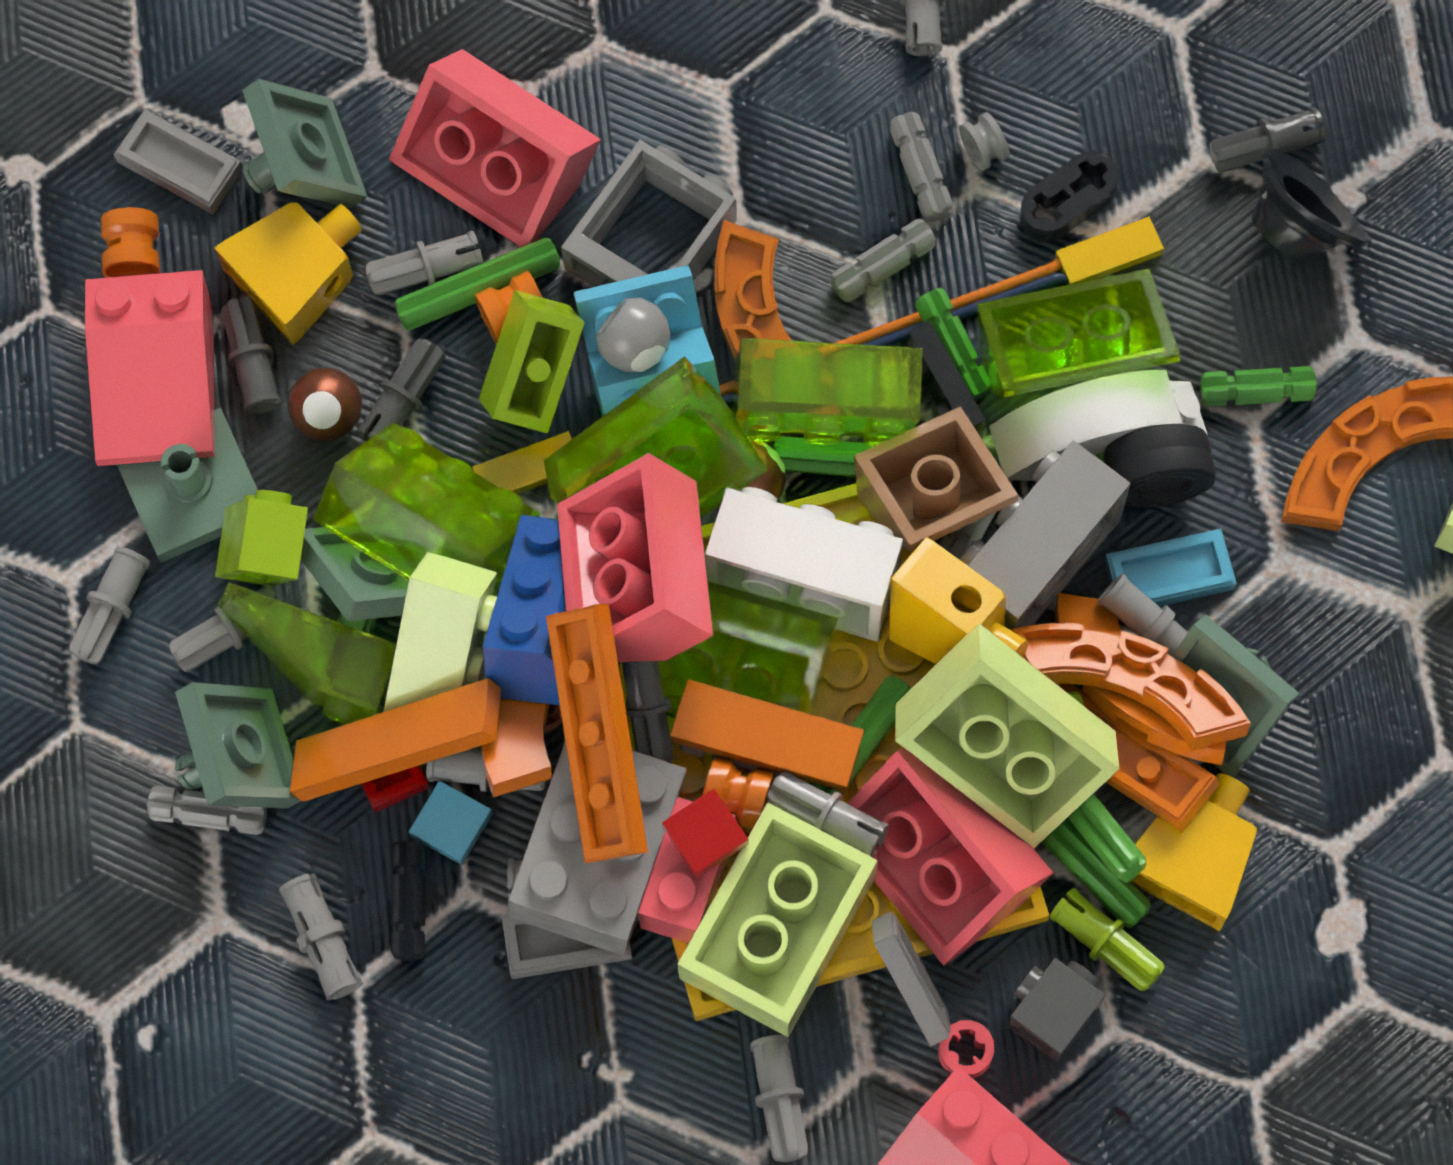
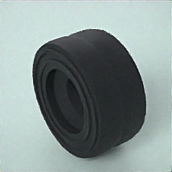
[1103,424,1216,508]

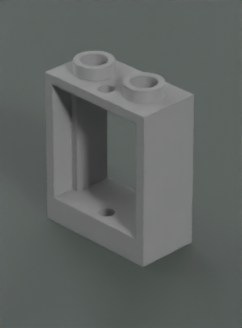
[561,139,737,287]

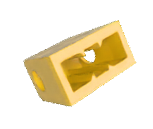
[215,202,362,345]
[889,537,1029,664]
[1130,773,1257,931]

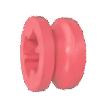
[938,1020,995,1079]

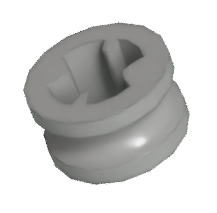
[959,112,1010,171]

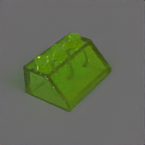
[977,269,1180,397]
[544,356,767,519]
[625,581,838,718]

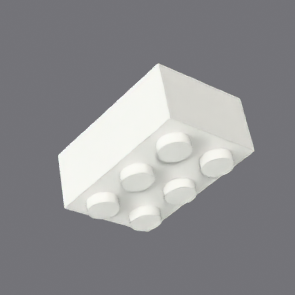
[705,487,903,642]

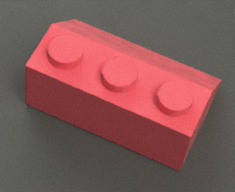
[388,49,601,247]
[557,453,713,662]
[847,747,1054,965]
[878,1066,1071,1165]

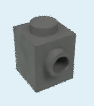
[1008,958,1105,1064]

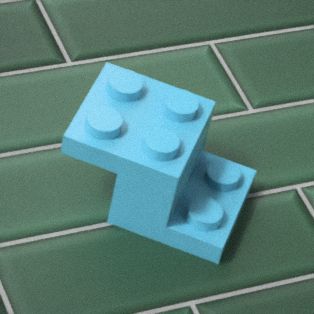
[573,265,731,473]

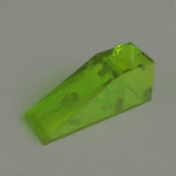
[217,582,397,724]

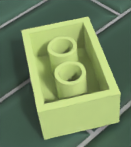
[895,623,1119,848]
[677,803,878,1037]

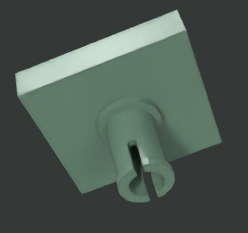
[242,79,367,208]
[117,407,258,563]
[301,520,426,638]
[1172,614,1299,777]
[175,682,301,808]

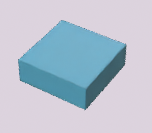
[409,781,493,865]

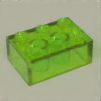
[732,338,923,447]
[313,422,540,586]

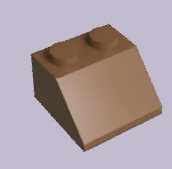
[854,406,1018,552]

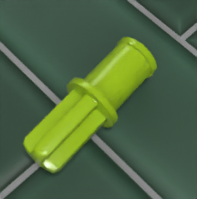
[1050,888,1164,991]

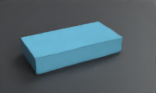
[1104,528,1237,607]

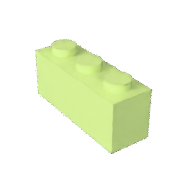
[383,551,497,712]

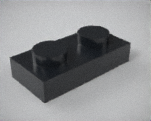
[903,322,986,440]

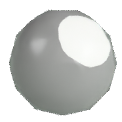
[596,297,670,372]

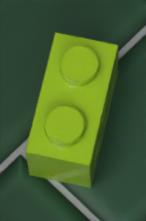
[478,290,585,433]
[215,490,308,587]

